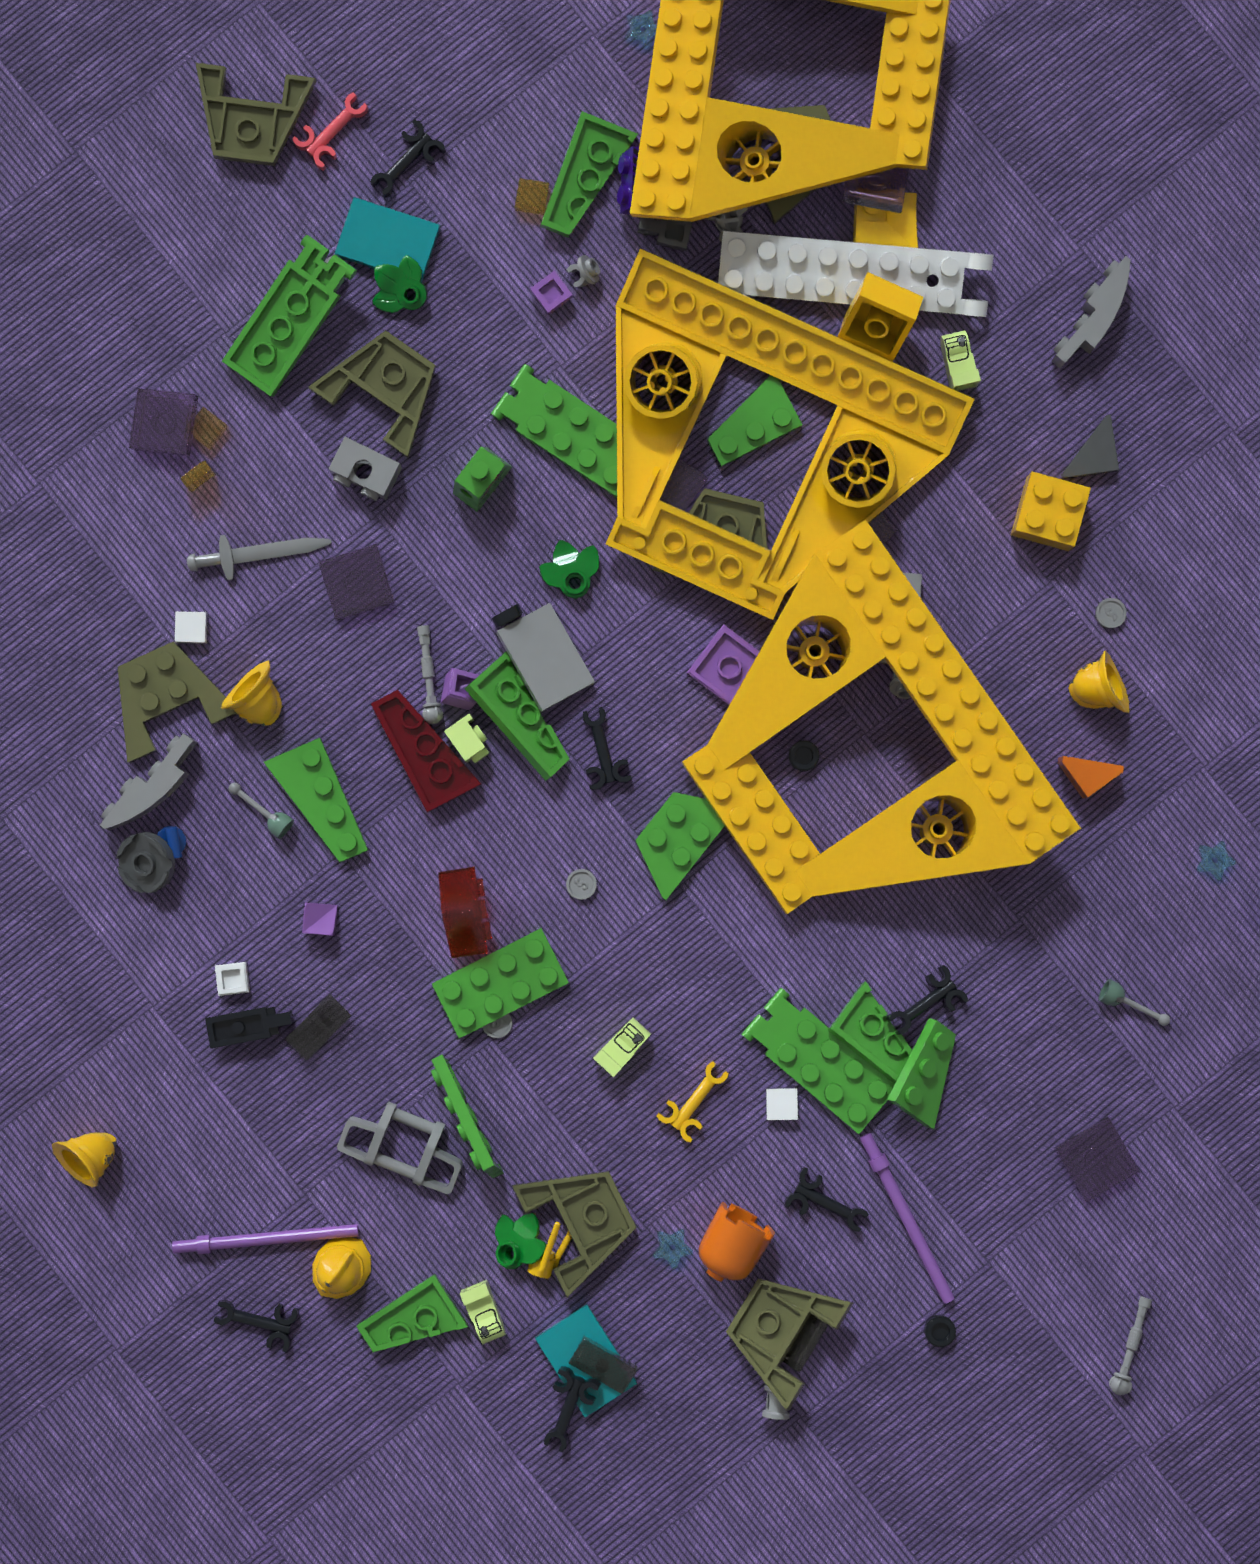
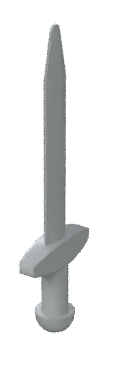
[187,535,332,580]

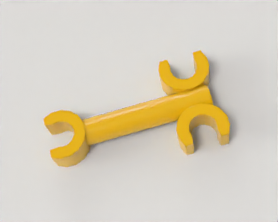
[656,1061,729,1142]

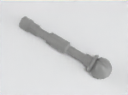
[417,625,443,724]
[1109,1296,1152,1396]

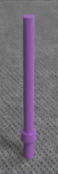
[860,1132,955,1304]
[172,1224,359,1254]

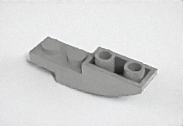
[1051,256,1131,369]
[100,733,198,830]

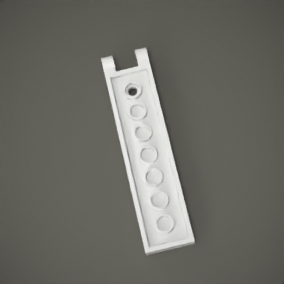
[718,231,994,317]

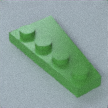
[431,1054,504,1179]

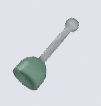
[228,783,294,839]
[1098,979,1170,1026]

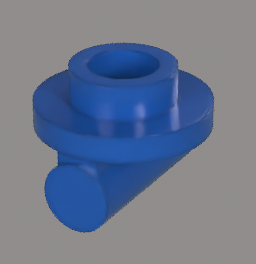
[157,826,186,859]

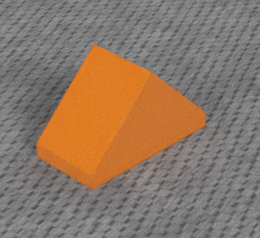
[1057,756,1124,799]

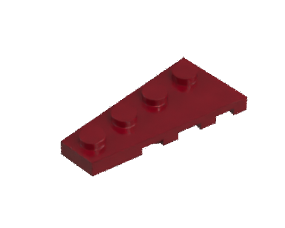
[371,690,482,813]

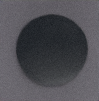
[491,604,523,628]
[788,741,819,772]
[924,1315,956,1347]

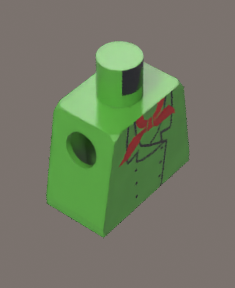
[453,446,512,512]

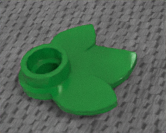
[372,255,427,313]
[539,540,599,599]
[495,1213,547,1269]

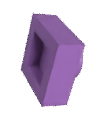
[530,271,573,315]

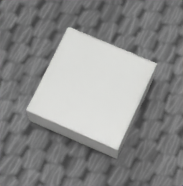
[175,611,208,644]
[215,962,250,996]
[766,1088,798,1120]

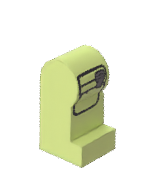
[940,330,981,391]
[593,1017,651,1077]
[460,1280,506,1344]

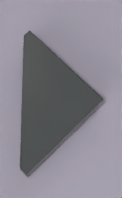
[1061,414,1119,479]

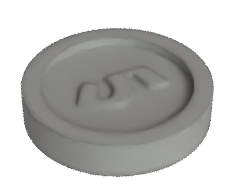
[1095,598,1127,629]
[566,869,597,900]
[482,1014,512,1038]

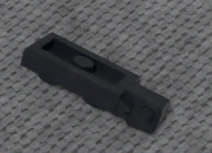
[205,1007,294,1049]

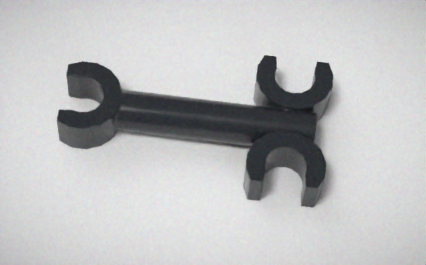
[370,120,446,198]
[583,707,632,790]
[886,965,968,1035]
[785,1167,869,1232]
[214,1300,299,1352]
[544,1366,601,1452]

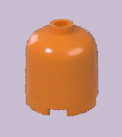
[698,1202,775,1282]

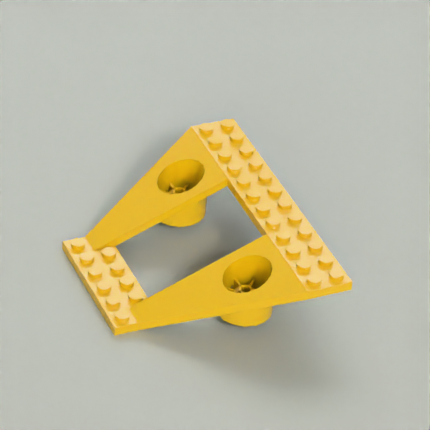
[630,0,951,222]
[606,249,975,620]
[682,519,1080,914]

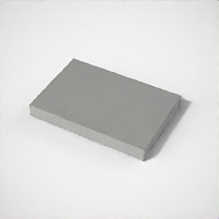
[496,603,595,712]

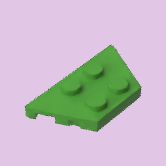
[635,792,725,900]

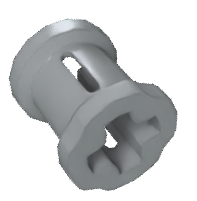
[762,1384,790,1420]

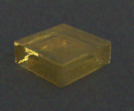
[514,178,550,215]
[185,407,229,450]
[181,461,215,492]

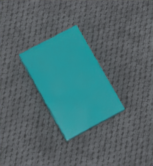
[334,197,441,282]
[535,1304,637,1417]

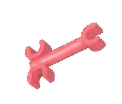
[292,92,368,171]

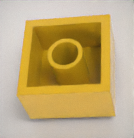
[838,272,923,362]
[1011,471,1091,552]

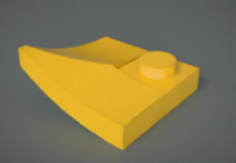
[853,190,918,248]

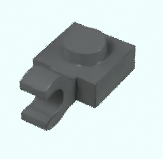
[637,218,693,252]

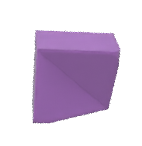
[441,668,479,710]
[302,902,338,936]

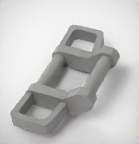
[337,1101,463,1194]

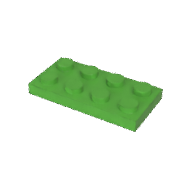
[432,928,569,1039]

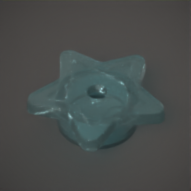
[625,10,657,49]
[1197,841,1236,881]
[653,1229,693,1269]

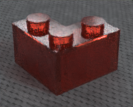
[438,867,492,958]

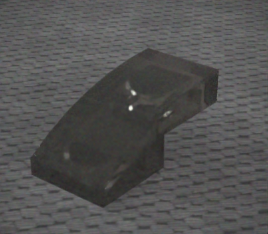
[285,994,352,1062]

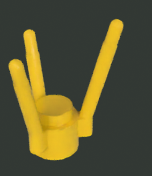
[527,1213,572,1279]

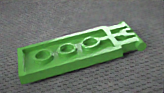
[222,235,357,397]
[491,364,617,498]
[741,987,895,1134]

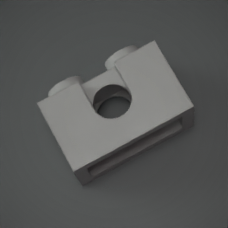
[329,437,402,501]

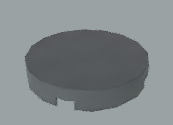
[116,832,175,893]

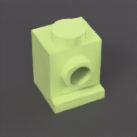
[444,714,489,763]

